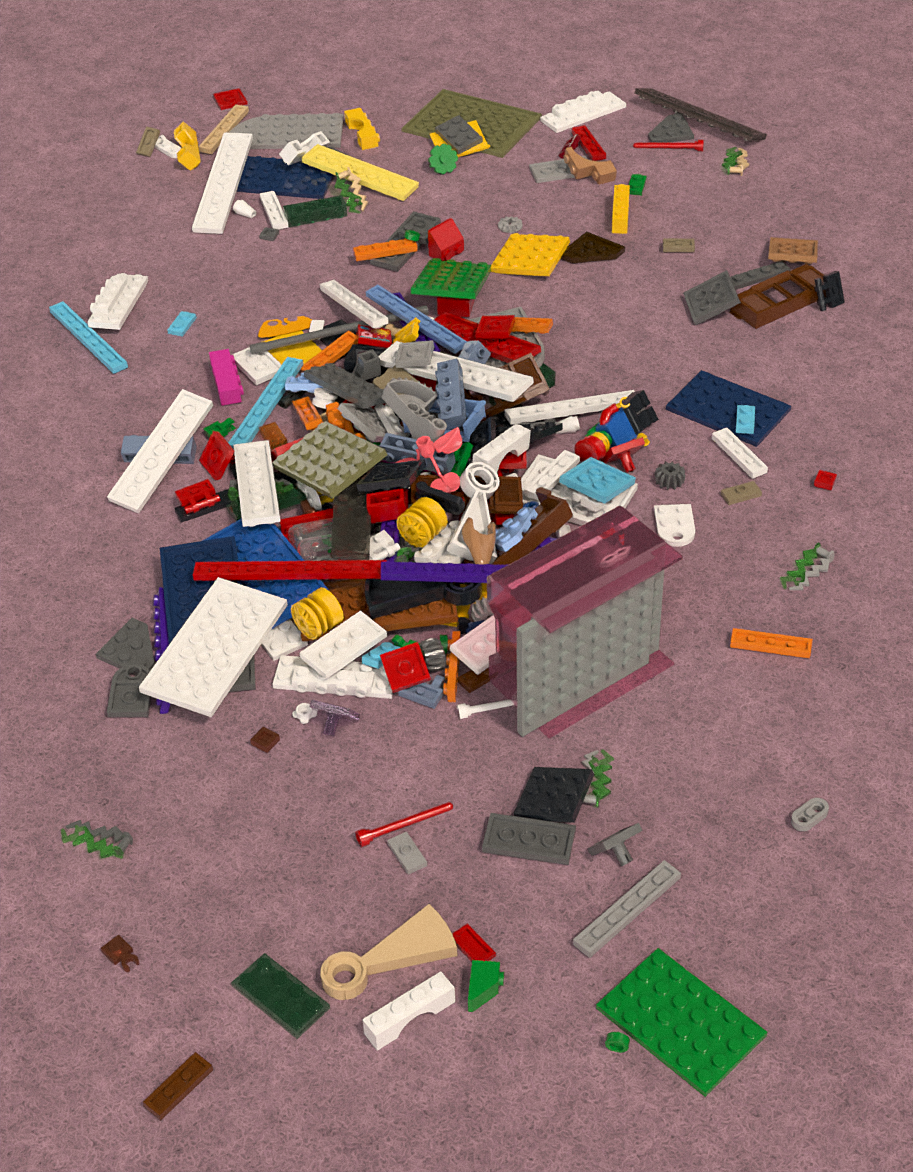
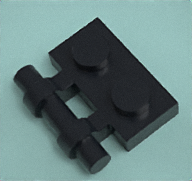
[814,271,845,311]

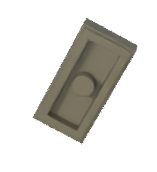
[136,126,161,157]
[663,238,695,252]
[721,481,762,505]

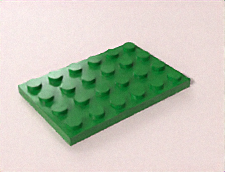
[411,258,491,299]
[596,948,767,1097]

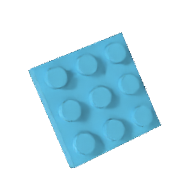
[559,457,636,504]

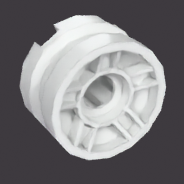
[312,388,338,409]

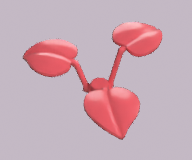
[396,427,462,494]

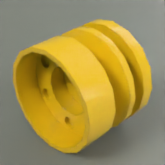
[397,497,448,547]
[291,587,344,640]

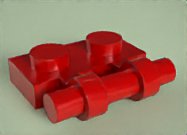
[175,479,221,514]

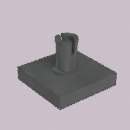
[587,823,643,866]

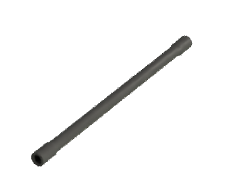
[250,305,429,355]

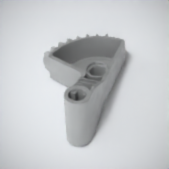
[381,377,447,443]

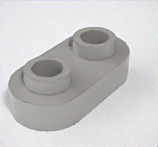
[791,798,829,831]

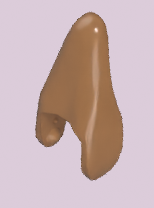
[462,517,496,564]

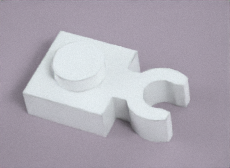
[571,491,606,512]

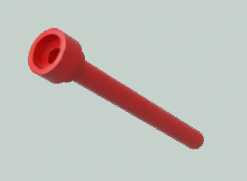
[633,140,704,151]
[355,802,453,847]

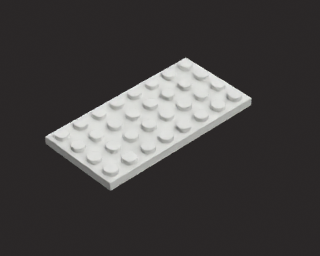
[139,577,288,717]

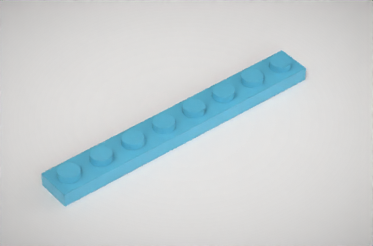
[49,301,128,374]
[228,357,303,449]

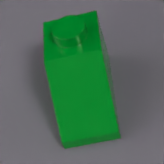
[468,960,505,1012]

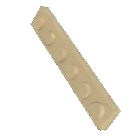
[198,105,249,154]

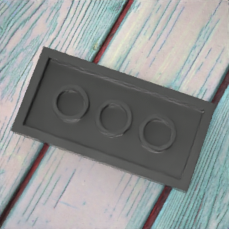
[482,813,576,865]

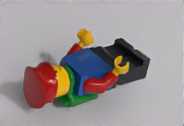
[574,390,659,462]

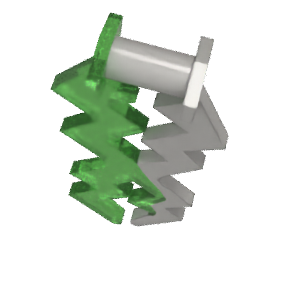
[780,542,835,590]
[582,750,614,808]

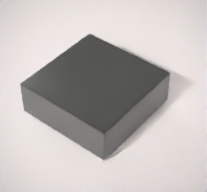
[259,227,279,241]

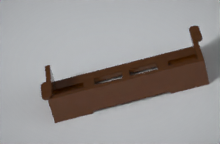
[729,264,826,329]
[464,353,550,422]
[408,475,523,515]
[461,487,573,586]

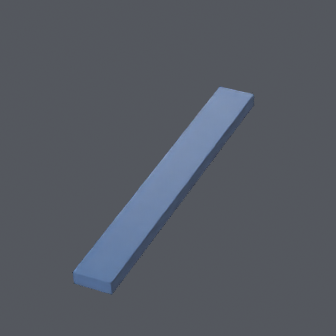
[366,284,467,354]

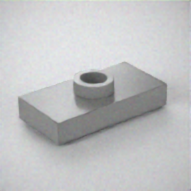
[387,832,427,875]

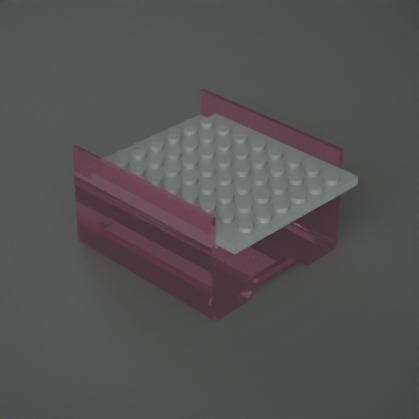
[487,506,683,738]

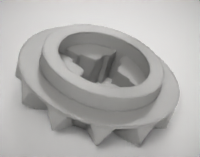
[498,216,523,233]

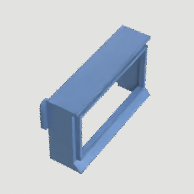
[403,395,486,442]

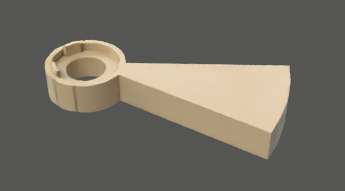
[321,904,457,1000]

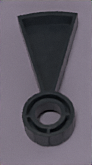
[365,579,482,619]

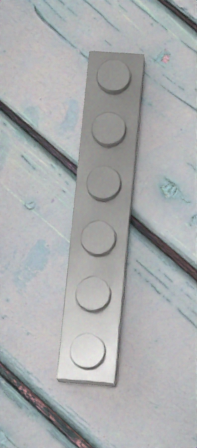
[573,860,681,958]

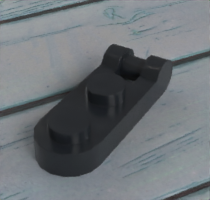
[415,481,465,515]

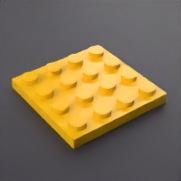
[491,233,570,277]

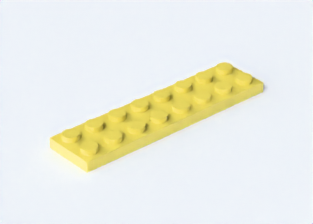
[302,144,419,201]

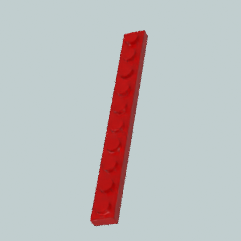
[193,560,387,581]

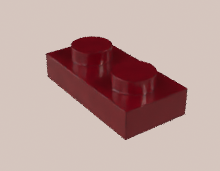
[558,134,581,159]

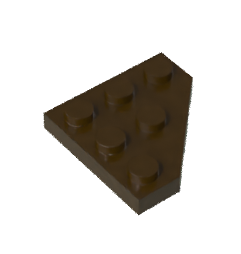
[560,231,625,263]

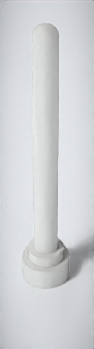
[456,698,517,719]

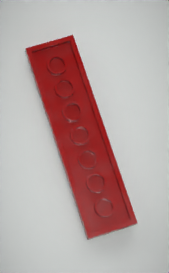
[433,312,541,363]

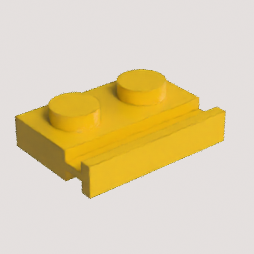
[392,317,421,344]

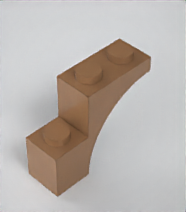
[564,147,617,185]

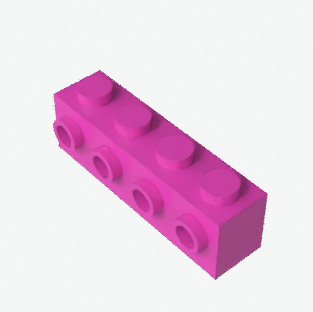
[209,349,244,406]

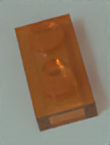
[259,422,288,450]

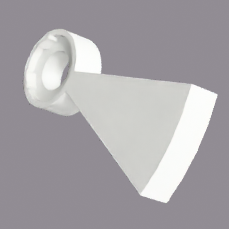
[446,462,500,564]

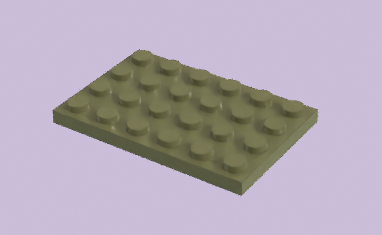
[272,421,388,499]

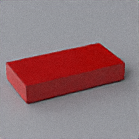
[452,923,496,961]

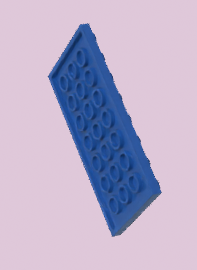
[202,518,329,629]

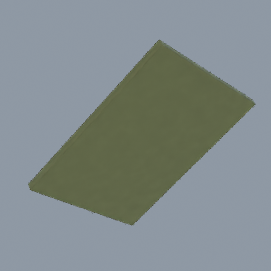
[401,89,542,158]

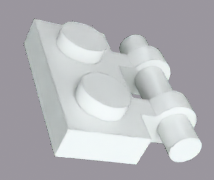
[352,530,401,560]

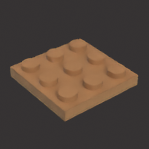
[768,237,818,264]

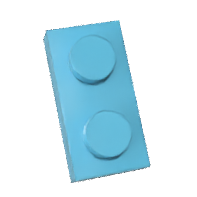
[167,311,197,337]
[736,405,755,434]
[362,642,401,669]

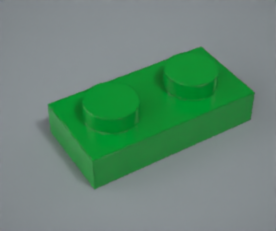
[629,174,647,196]

